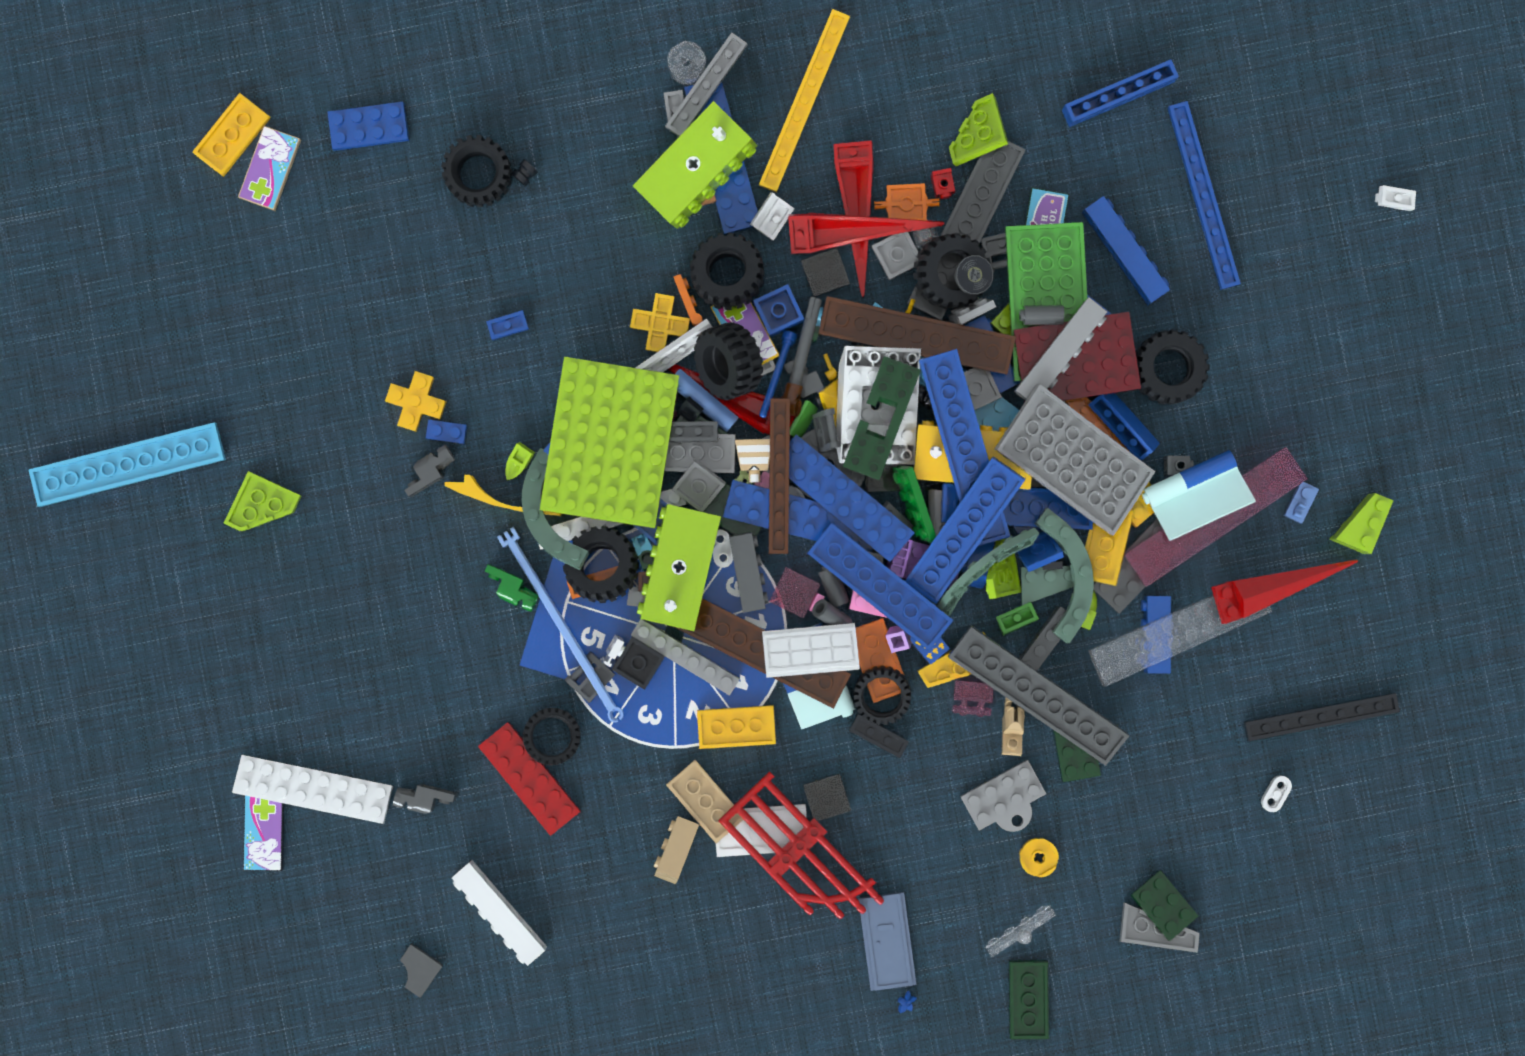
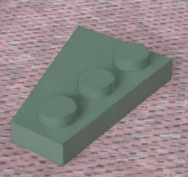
[1020,566,1074,606]

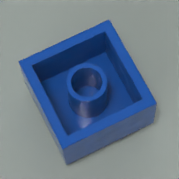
[753,284,804,338]

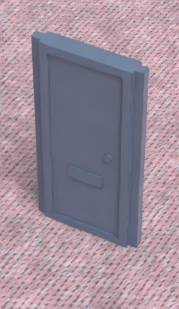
[858,892,917,991]

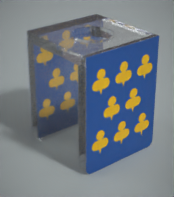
[910,637,950,665]

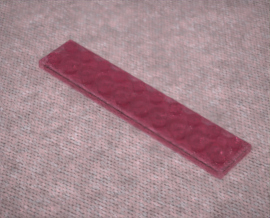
[1124,447,1307,587]

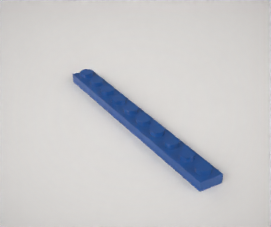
[1168,101,1241,290]

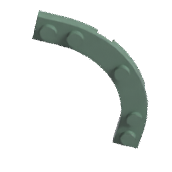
[522,448,589,570]
[1034,508,1094,644]
[936,528,1039,616]

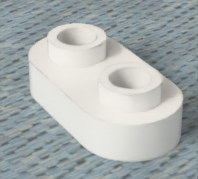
[713,530,733,568]
[1261,775,1292,812]

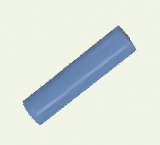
[674,369,739,433]

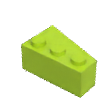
[1329,493,1393,554]

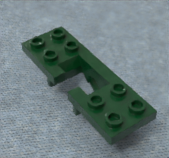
[842,356,921,480]

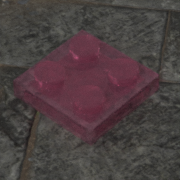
[769,567,820,619]

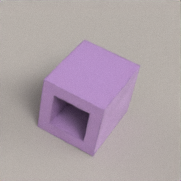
[885,626,912,653]

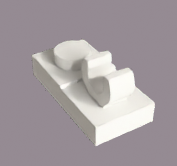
[1375,185,1416,211]

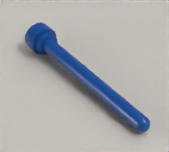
[759,330,798,418]

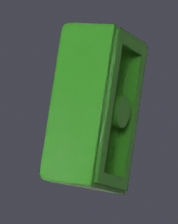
[790,400,818,438]
[996,602,1039,636]

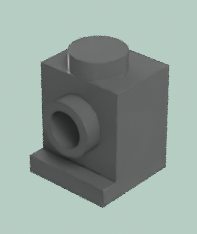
[1164,455,1194,476]

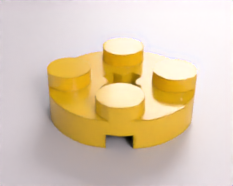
[1019,838,1059,877]

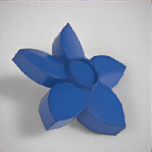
[898,991,917,1013]

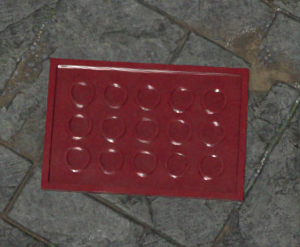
[1013,312,1141,403]

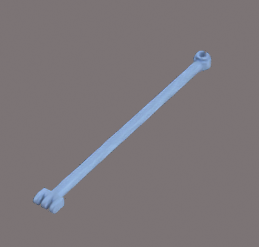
[497,527,624,722]

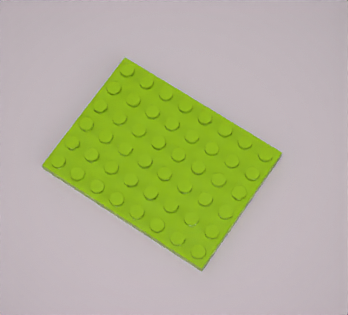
[540,357,679,528]

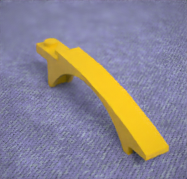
[445,475,562,516]

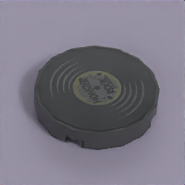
[954,255,993,295]

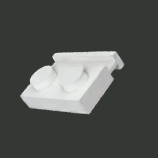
[750,193,794,241]
[601,634,625,667]

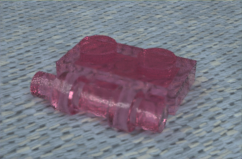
[952,680,993,717]

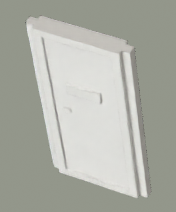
[762,623,860,678]
[716,804,807,857]

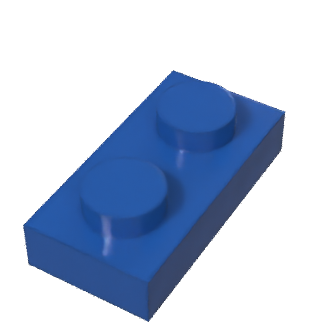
[486,310,529,340]
[426,420,467,444]

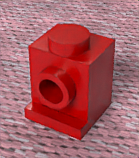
[931,168,955,199]

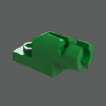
[485,564,538,612]

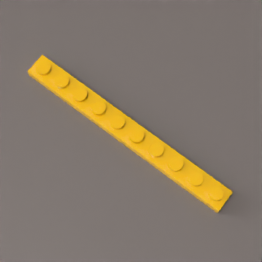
[759,9,850,193]

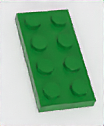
[893,465,936,542]

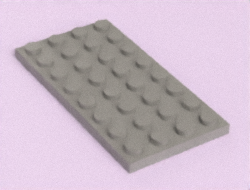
[994,384,1155,536]

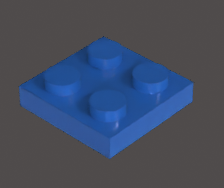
[1016,531,1064,572]

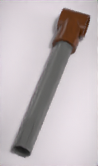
[780,297,822,417]

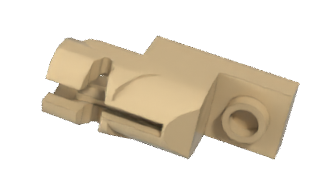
[1002,697,1025,756]

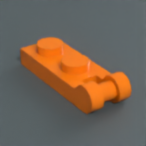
[674,274,703,327]

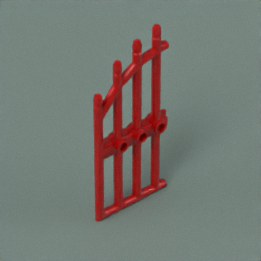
[718,771,884,919]

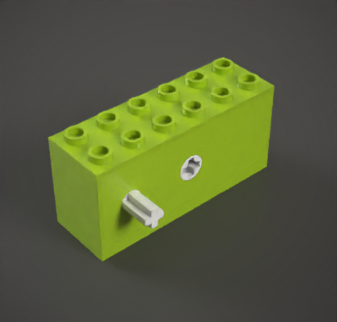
[633,101,757,229]
[637,504,721,631]

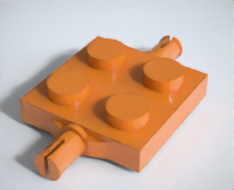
[874,183,939,220]

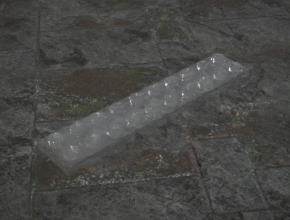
[1088,576,1272,687]

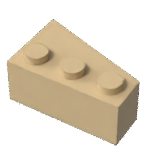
[654,816,699,884]

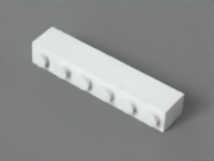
[452,860,547,966]

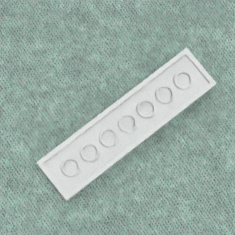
[232,755,393,824]

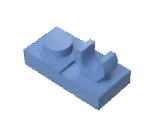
[1283,481,1319,524]

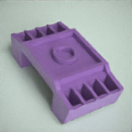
[886,540,959,590]

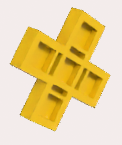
[630,293,690,352]
[385,371,446,432]

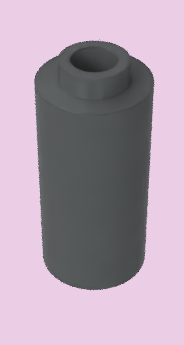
[1019,305,1064,325]
[818,566,850,607]
[812,599,852,625]

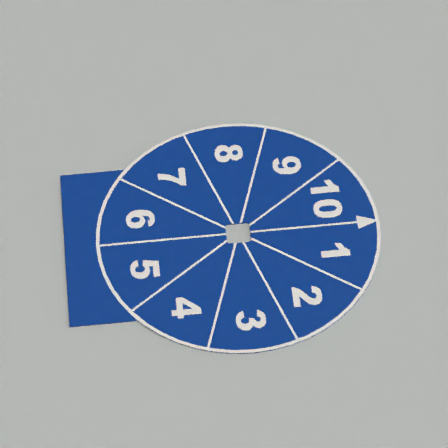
[520,528,787,749]

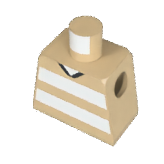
[735,439,770,483]

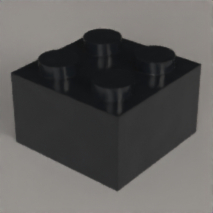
[612,636,665,690]

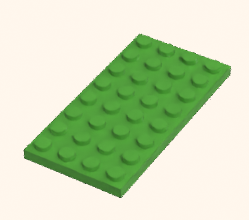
[1005,222,1087,382]

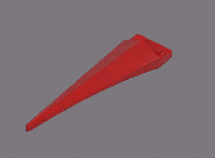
[834,140,874,298]
[788,213,944,254]
[668,364,796,435]
[1211,560,1359,624]

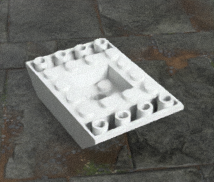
[836,346,921,465]

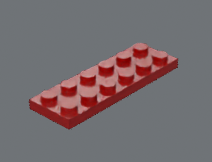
[478,722,581,836]

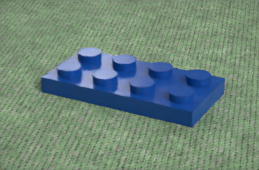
[328,101,409,151]

